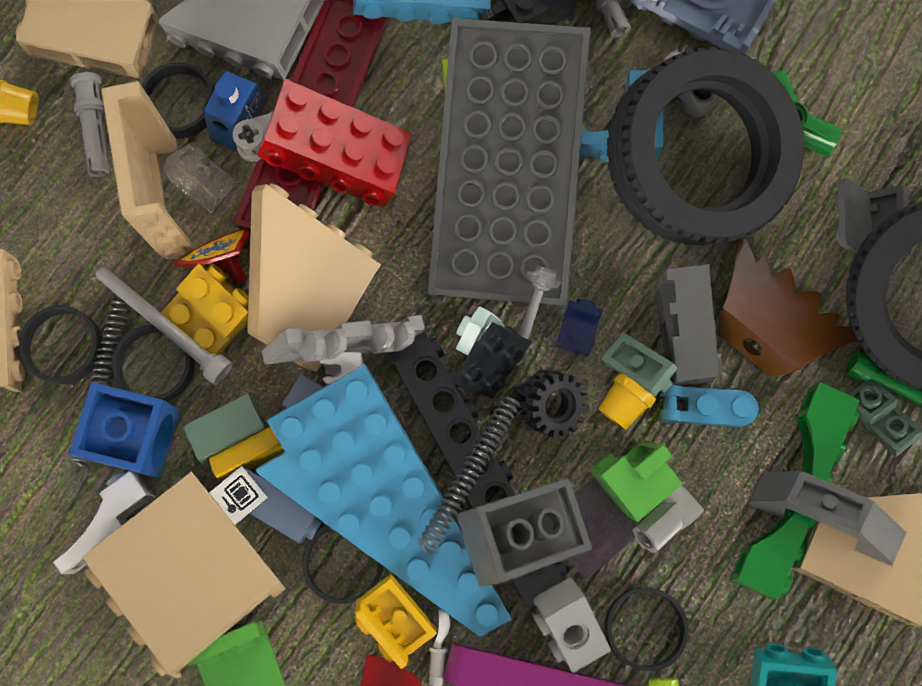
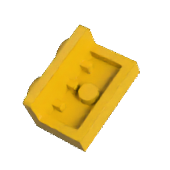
[354,574,437,669]

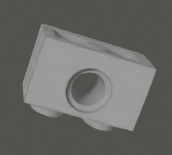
[532,577,611,673]

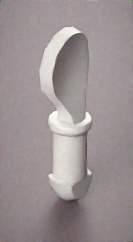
[429,608,451,686]

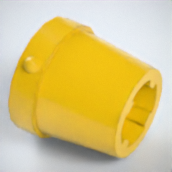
[0,80,38,125]
[598,372,656,431]

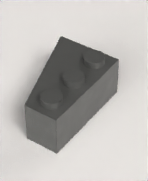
[654,264,722,386]

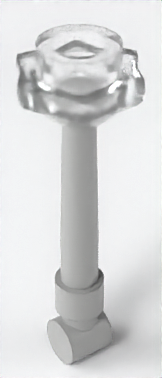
[516,266,561,366]

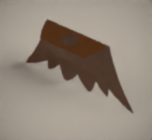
[718,237,858,376]

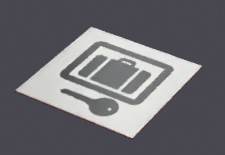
[209,466,268,525]

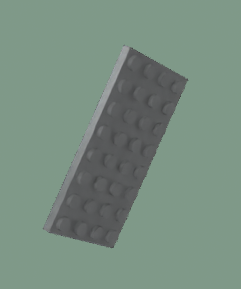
[428,18,590,307]

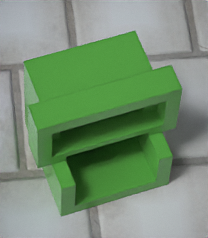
[588,441,683,521]

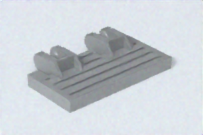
[262,315,425,365]

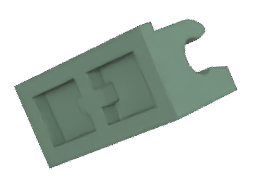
[183,393,267,470]

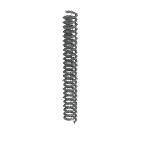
[69,294,130,468]
[418,396,521,555]

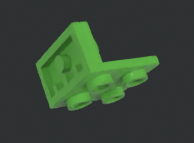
[187,620,286,686]

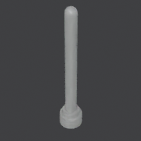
[96,267,233,385]

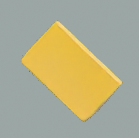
[209,427,285,482]

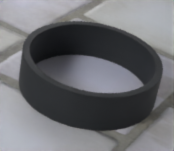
[141,62,214,139]
[19,305,103,384]
[112,324,195,402]
[302,525,383,604]
[605,587,689,671]

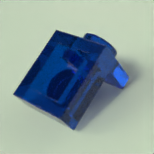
[555,299,603,356]

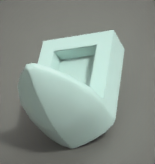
[456,306,505,355]

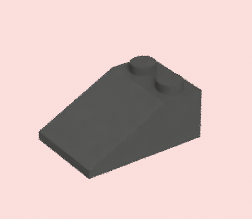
[457,478,592,587]

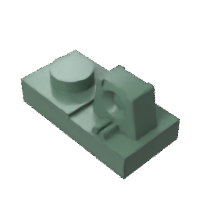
[601,333,678,396]

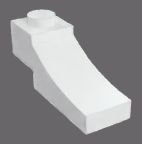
[54,471,155,574]

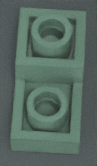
[848,380,922,457]

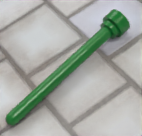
[844,350,922,406]

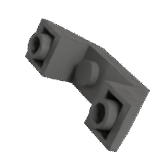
[749,471,906,566]

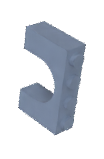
[243,374,323,544]

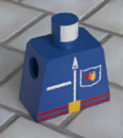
[204,71,268,151]

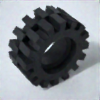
[519,370,589,438]

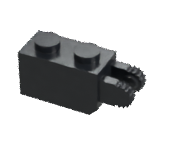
[480,0,576,25]

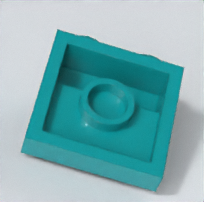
[750,643,838,686]

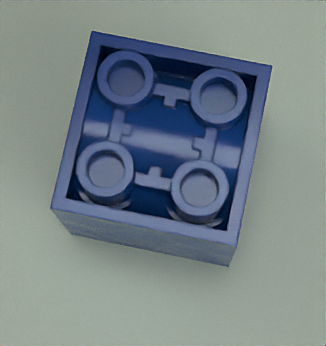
[69,382,181,479]

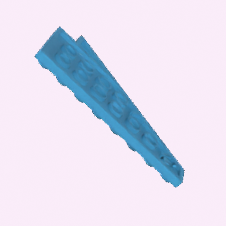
[256,364,512,637]

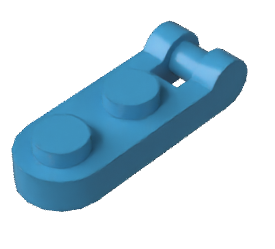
[659,385,759,427]

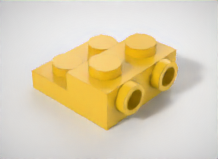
[161,263,249,356]

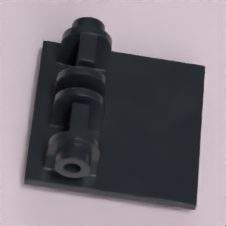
[451,322,532,398]

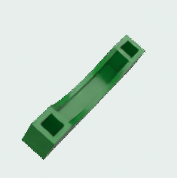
[729,382,860,600]

